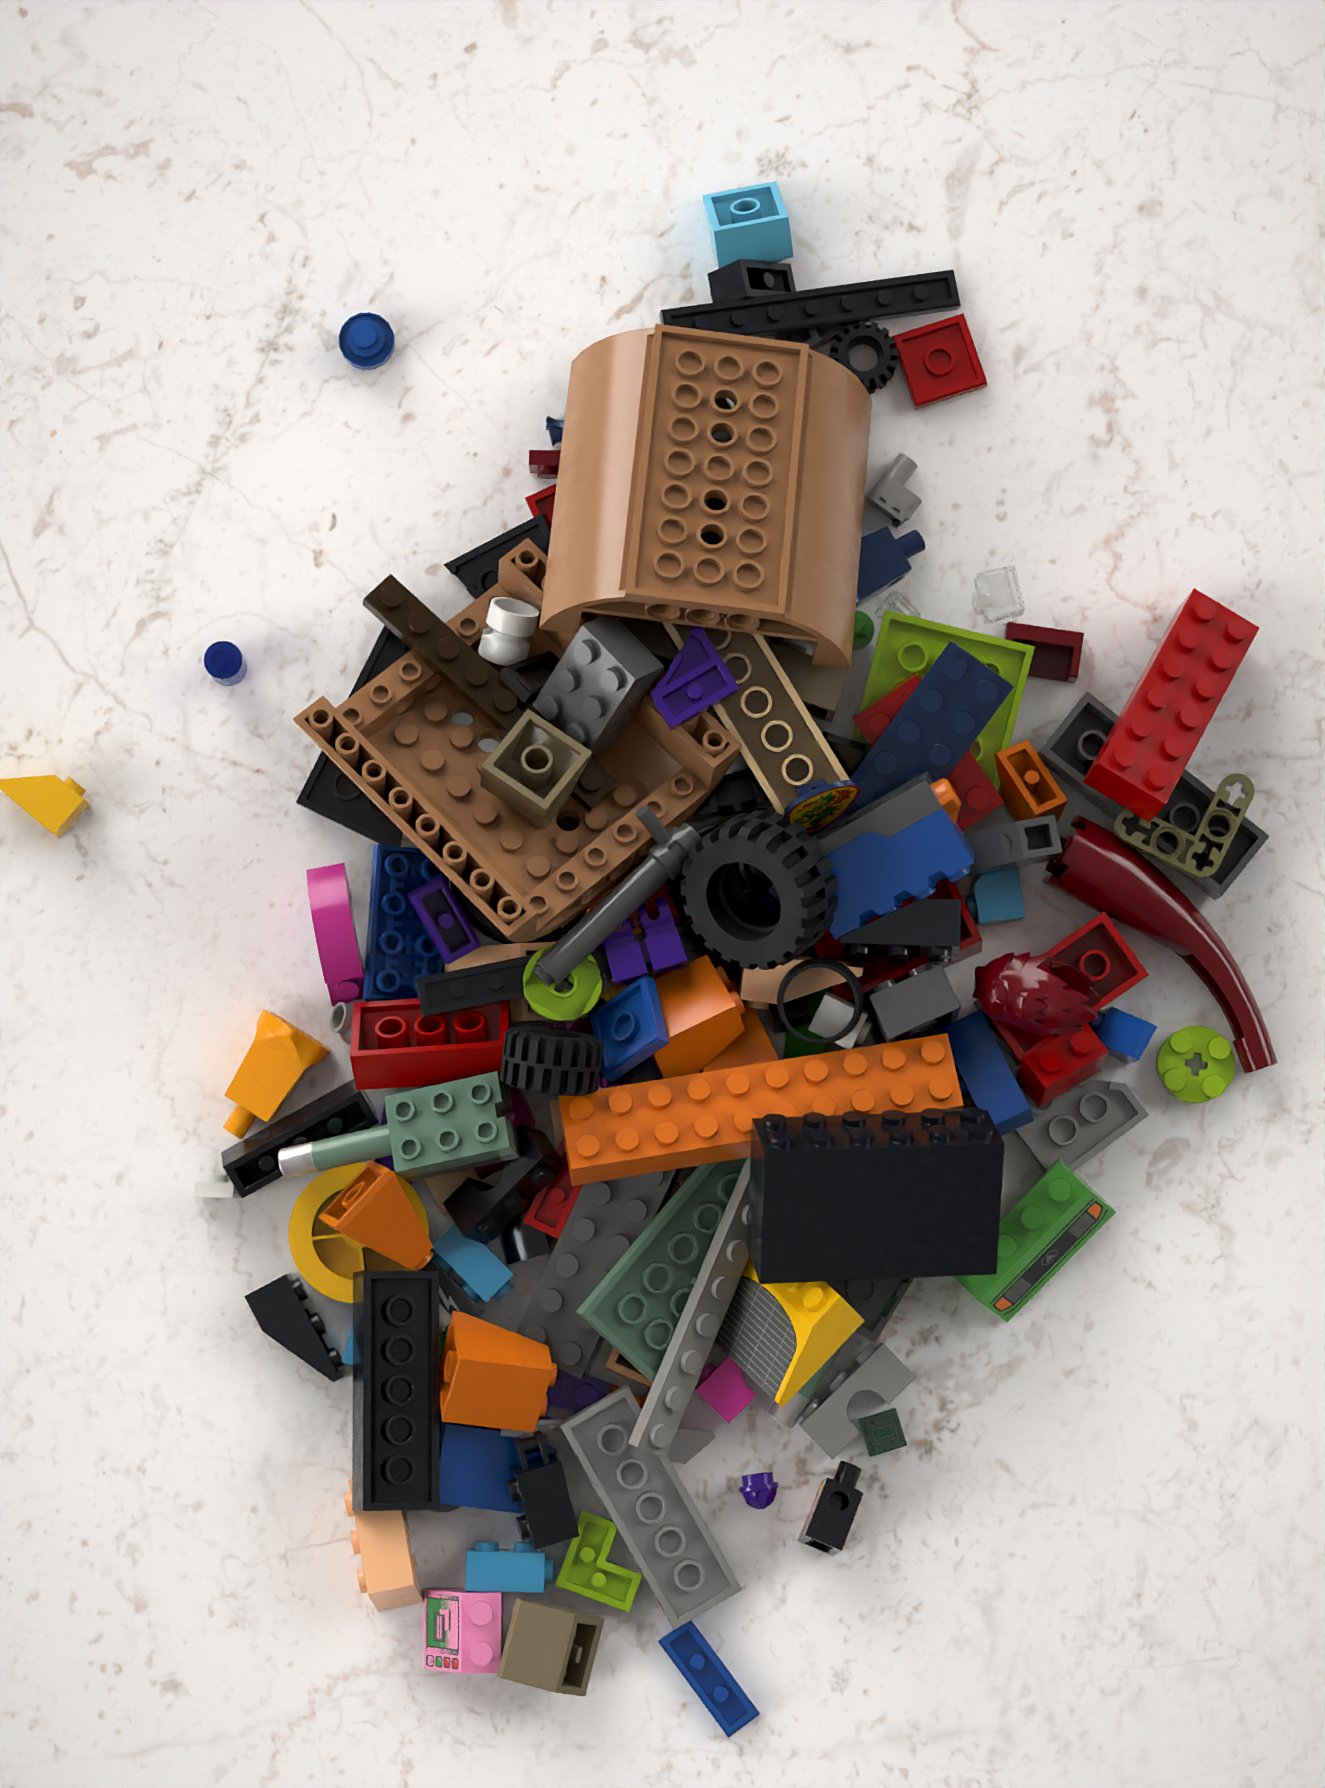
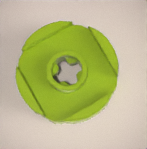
[523,944,602,1022]
[1156,1026,1235,1103]

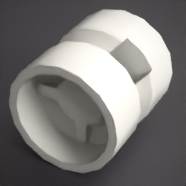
[478,597,540,666]

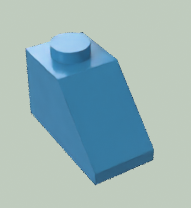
[965,867,1025,927]

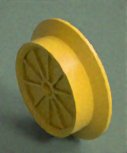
[288,1163,429,1303]

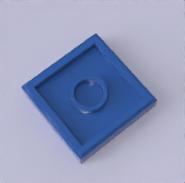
[589,975,669,1082]

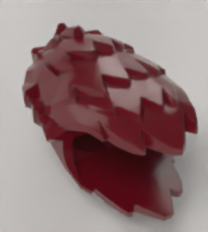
[972,952,1101,1037]

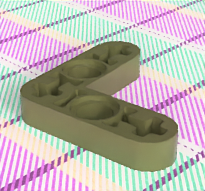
[1113,773,1255,879]

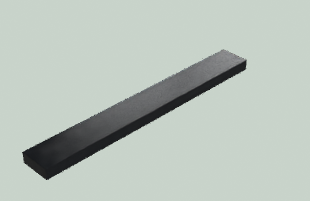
[659,270,961,337]

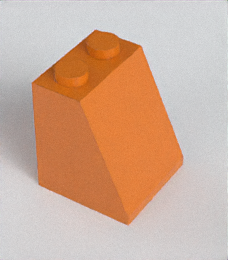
[650,954,746,1079]
[439,1311,557,1433]

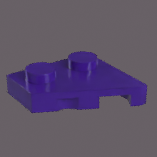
[651,626,739,731]

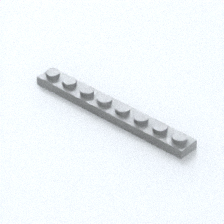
[628,1157,750,1459]

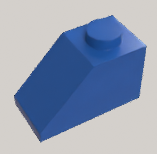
[1089,1006,1157,1065]

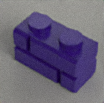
[407,876,482,964]

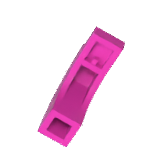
[306,863,365,1006]

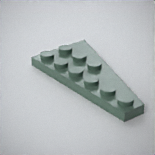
[576,1158,747,1384]

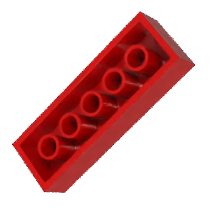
[1083,588,1259,822]

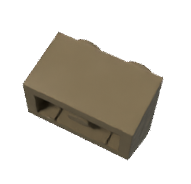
[497,1598,605,1697]

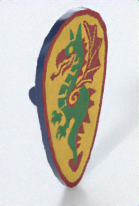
[784,778,861,835]

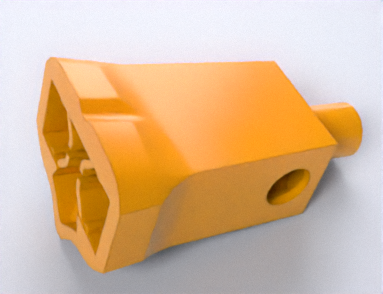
[223,1009,332,1139]

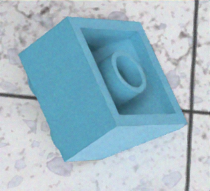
[702,181,794,269]

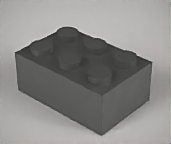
[532,615,664,755]
[866,963,961,1044]

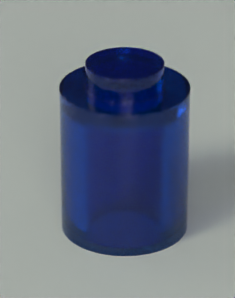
[204,641,247,686]

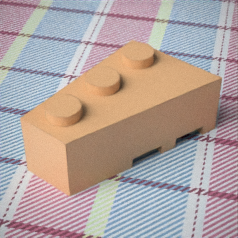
[344,1479,424,1612]

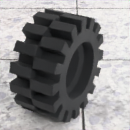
[829,321,898,394]

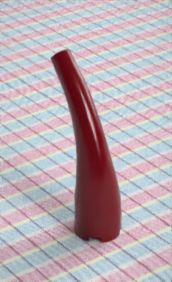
[1042,815,1278,1074]

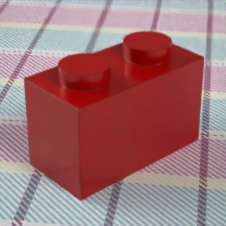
[1016,1023,1109,1108]

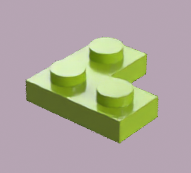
[555,1510,642,1612]

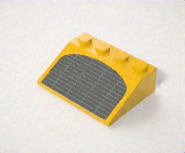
[714,1257,865,1408]

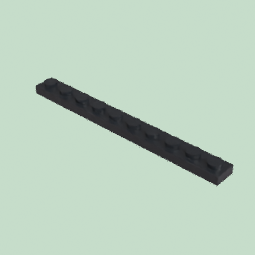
[415,905,781,1018]

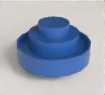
[339,312,395,370]

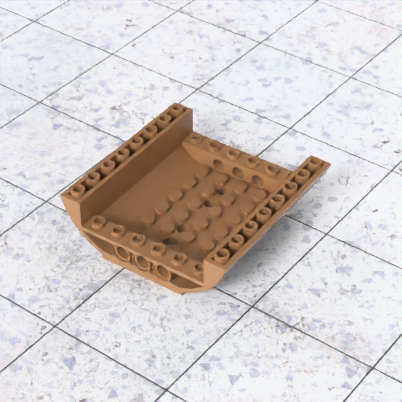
[539,324,872,669]
[293,538,742,943]

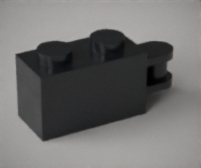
[506,1430,580,1550]

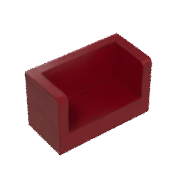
[1003,622,1084,683]

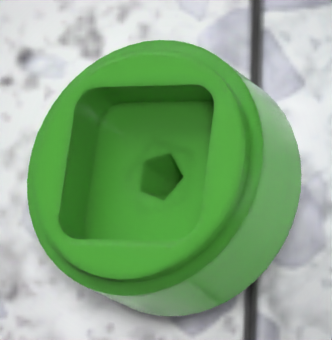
[852,611,875,650]

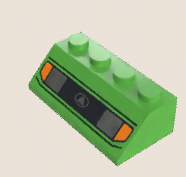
[953,1157,1116,1322]

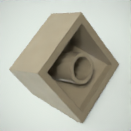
[480,709,592,829]

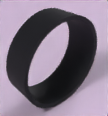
[777,958,864,1044]

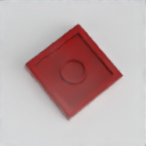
[892,313,988,410]

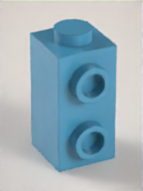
[433,1224,515,1302]
[465,1541,553,1593]

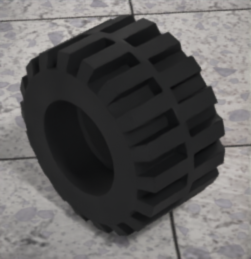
[499,1026,604,1096]

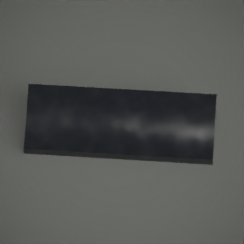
[352,1271,439,1511]

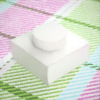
[194,1174,238,1198]

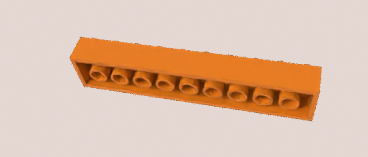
[558,1033,964,1186]

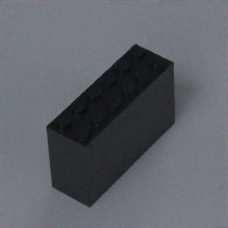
[747,1107,1005,1284]

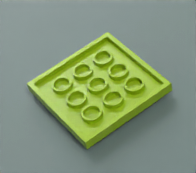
[852,609,1035,790]

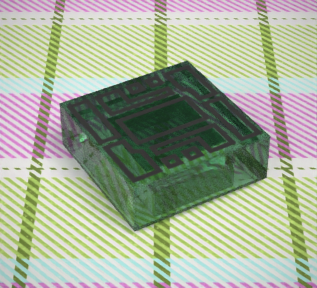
[858,1407,907,1457]

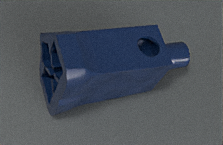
[856,526,926,608]

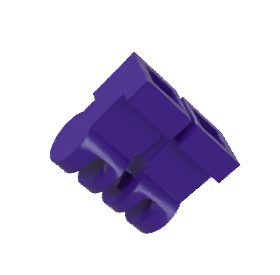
[603,896,689,989]

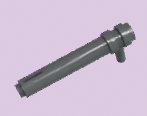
[533,805,702,988]

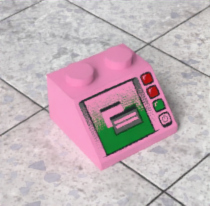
[424,1588,503,1673]

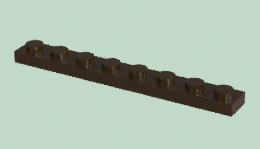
[362,574,618,813]

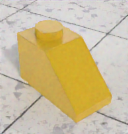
[0,775,90,839]

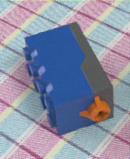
[810,771,974,940]

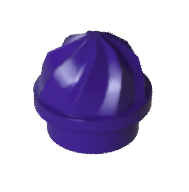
[739,1472,778,1510]

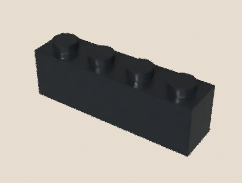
[221,1079,379,1199]

